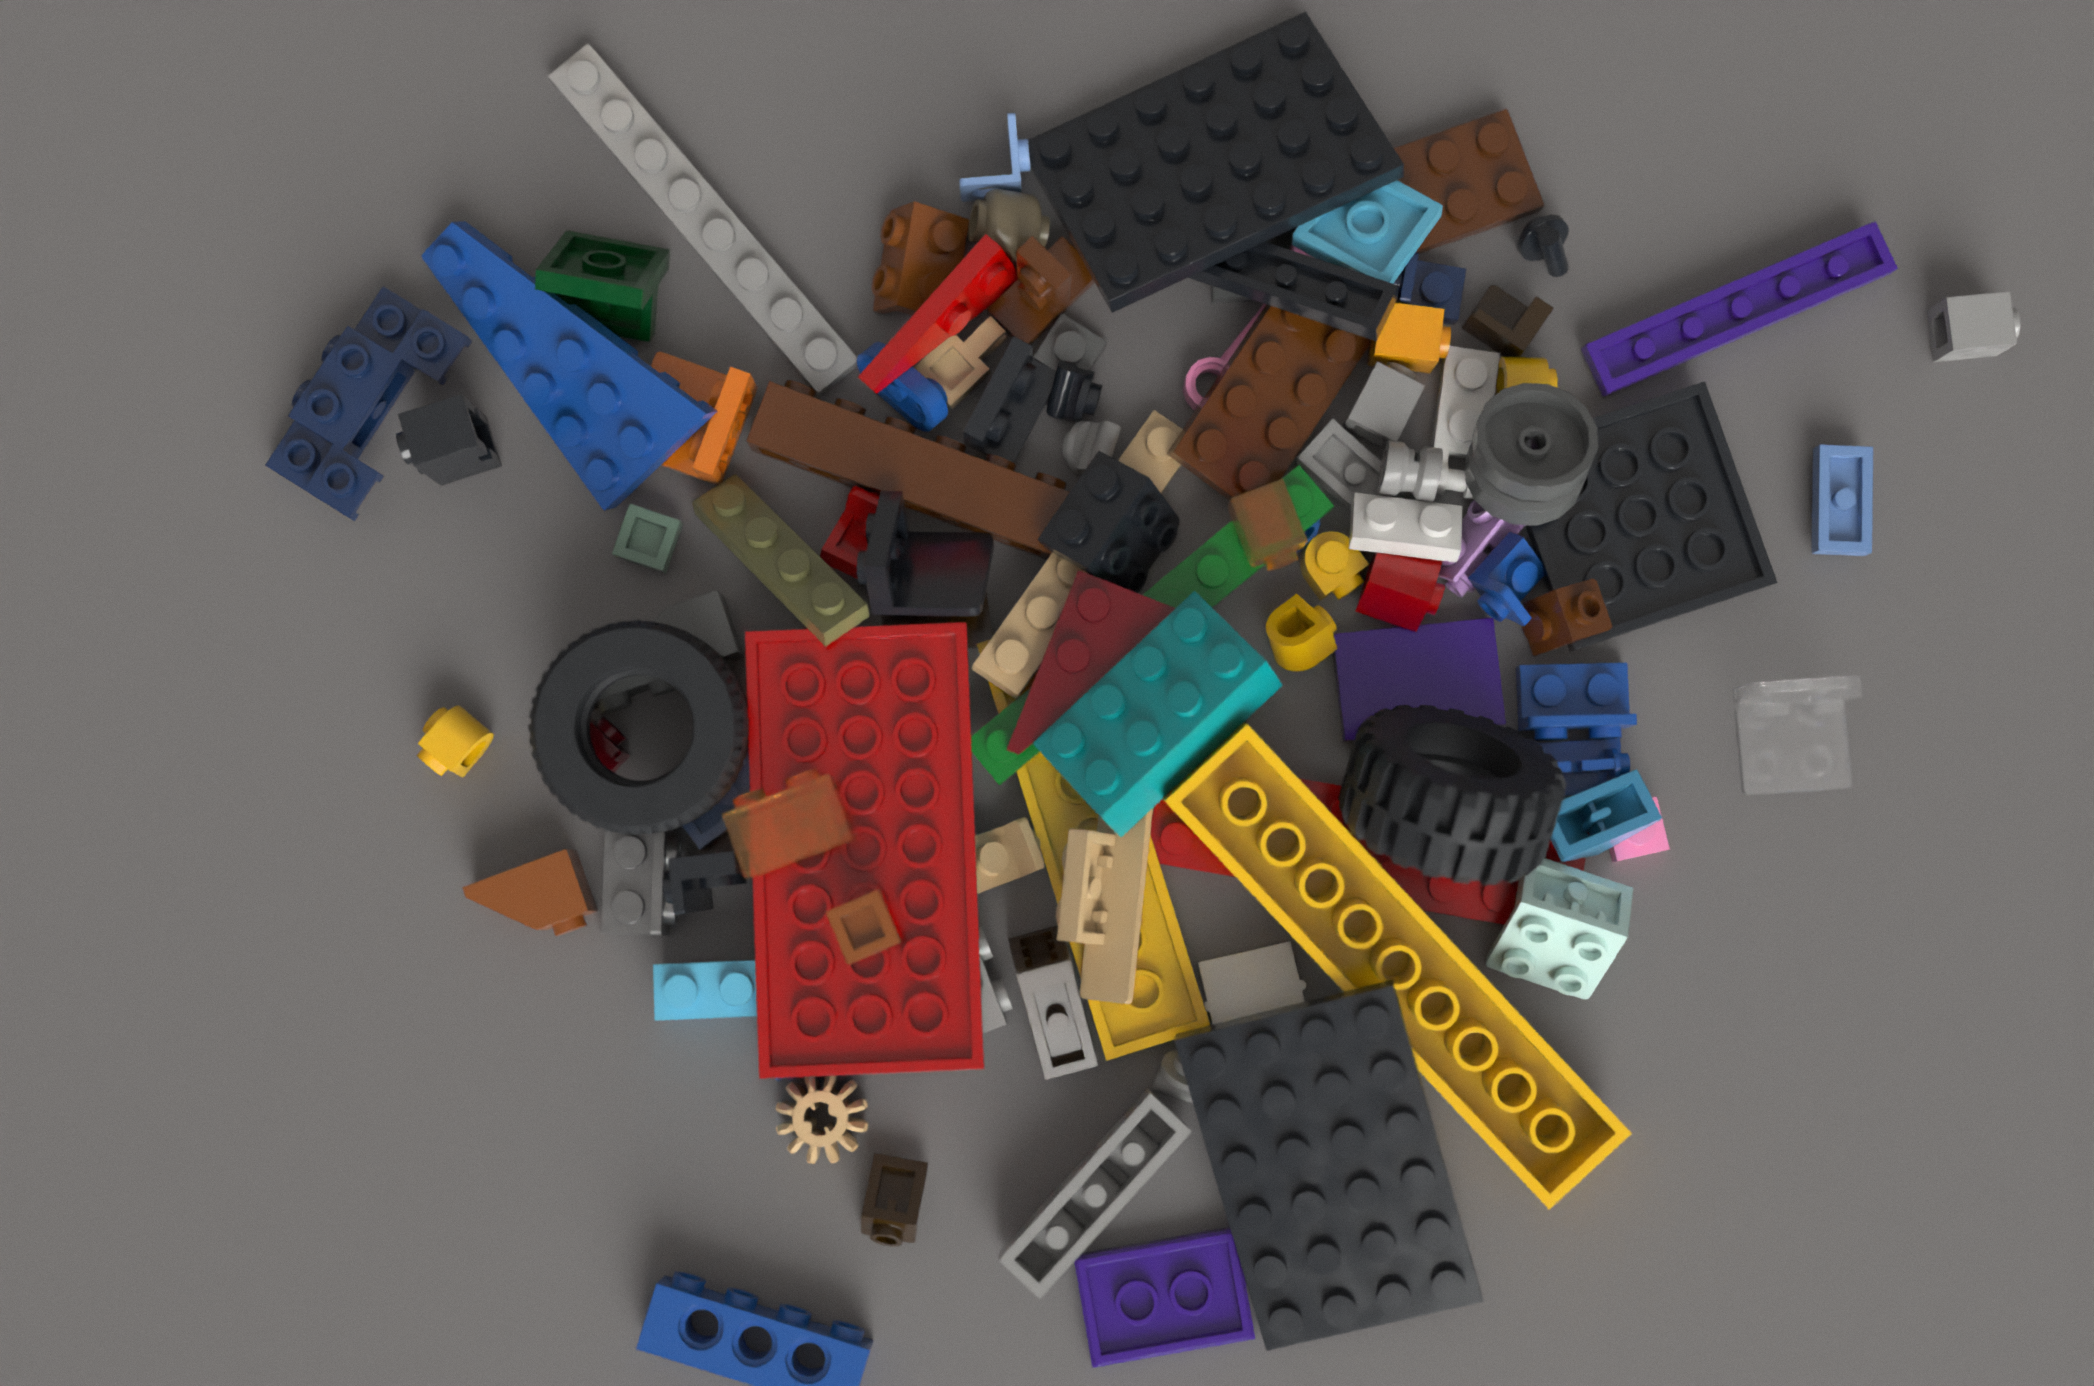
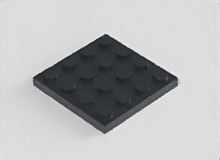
[1525,381,1778,652]

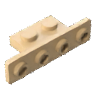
[1056,808,1153,1004]

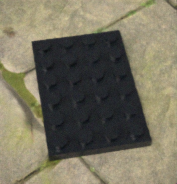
[1028,12,1404,313]
[1174,980,1483,1351]

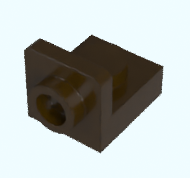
[861,1153,928,1247]

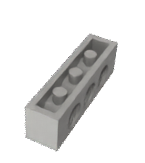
[998,1088,1192,1299]

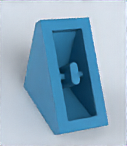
[1551,769,1662,862]

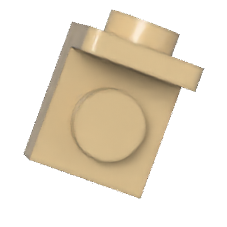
[975,817,1045,894]

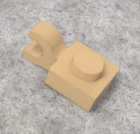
[914,316,1007,409]

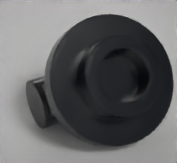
[1517,215,1569,277]
[1046,361,1103,422]

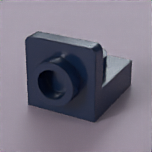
[1393,252,1466,325]

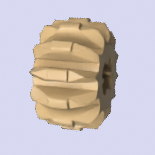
[776,1075,869,1164]

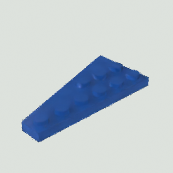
[421,221,718,511]

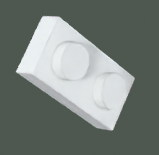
[1349,493,1462,562]

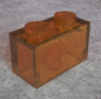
[722,769,857,879]

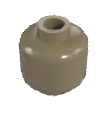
[968,189,1050,263]

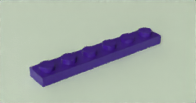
[1581,221,1898,397]

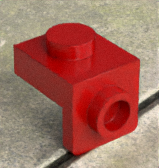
[820,486,880,579]

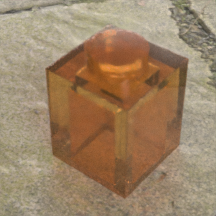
[1227,479,1308,571]

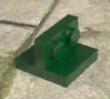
[535,230,670,342]

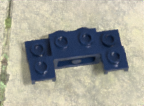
[265,286,472,521]

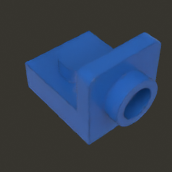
[1468,532,1544,626]

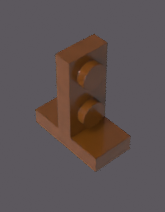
[987,236,1095,345]

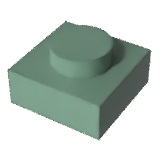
[612,503,683,574]

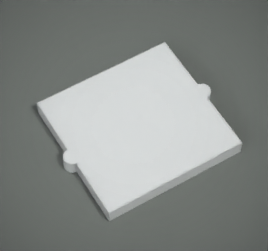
[1197,941,1306,1025]

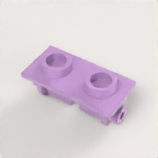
[1438,500,1525,597]

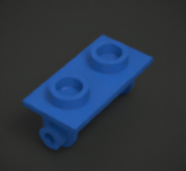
[1538,738,1630,796]

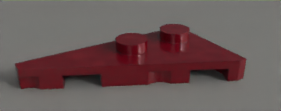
[1007,570,1176,755]

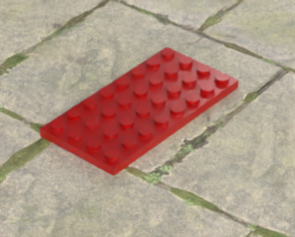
[745,622,985,1079]

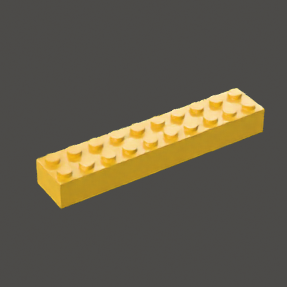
[1164,722,1632,1209]

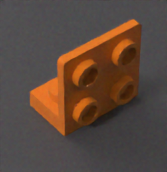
[651,352,758,485]

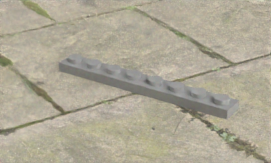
[548,43,857,397]

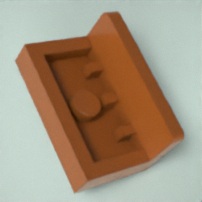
[872,201,969,316]

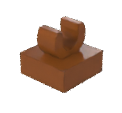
[826,890,902,965]

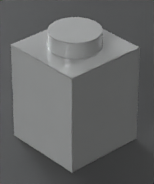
[1927,291,2020,362]
[1343,361,1425,450]

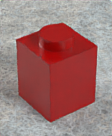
[1355,552,1445,632]

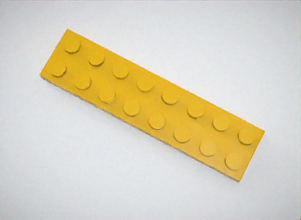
[977,639,1210,1061]

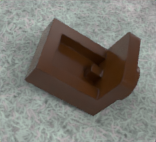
[1522,579,1612,657]

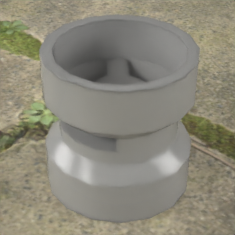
[1378,440,1443,502]

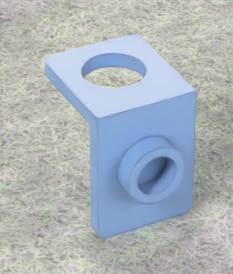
[959,113,1030,202]

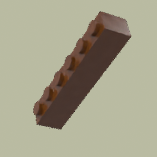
[746,380,1070,560]

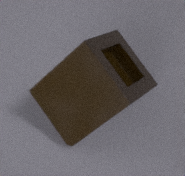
[1462,285,1554,357]

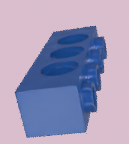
[636,1271,874,1386]

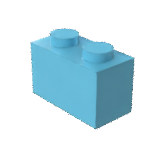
[653,959,757,1021]

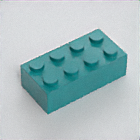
[1032,591,1283,837]

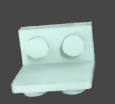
[1486,858,1633,1000]

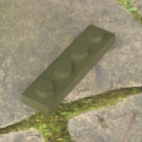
[692,474,869,647]

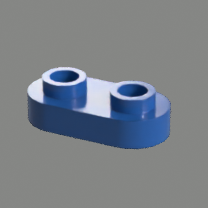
[857,342,948,432]

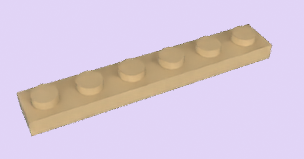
[972,410,1183,699]

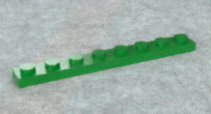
[971,465,1334,786]

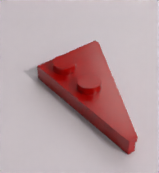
[858,234,1017,394]

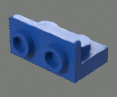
[1516,663,1637,740]

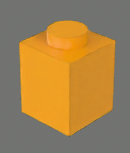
[1367,303,1451,373]

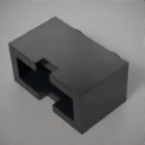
[396,394,502,486]

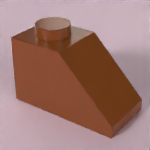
[462,849,598,937]

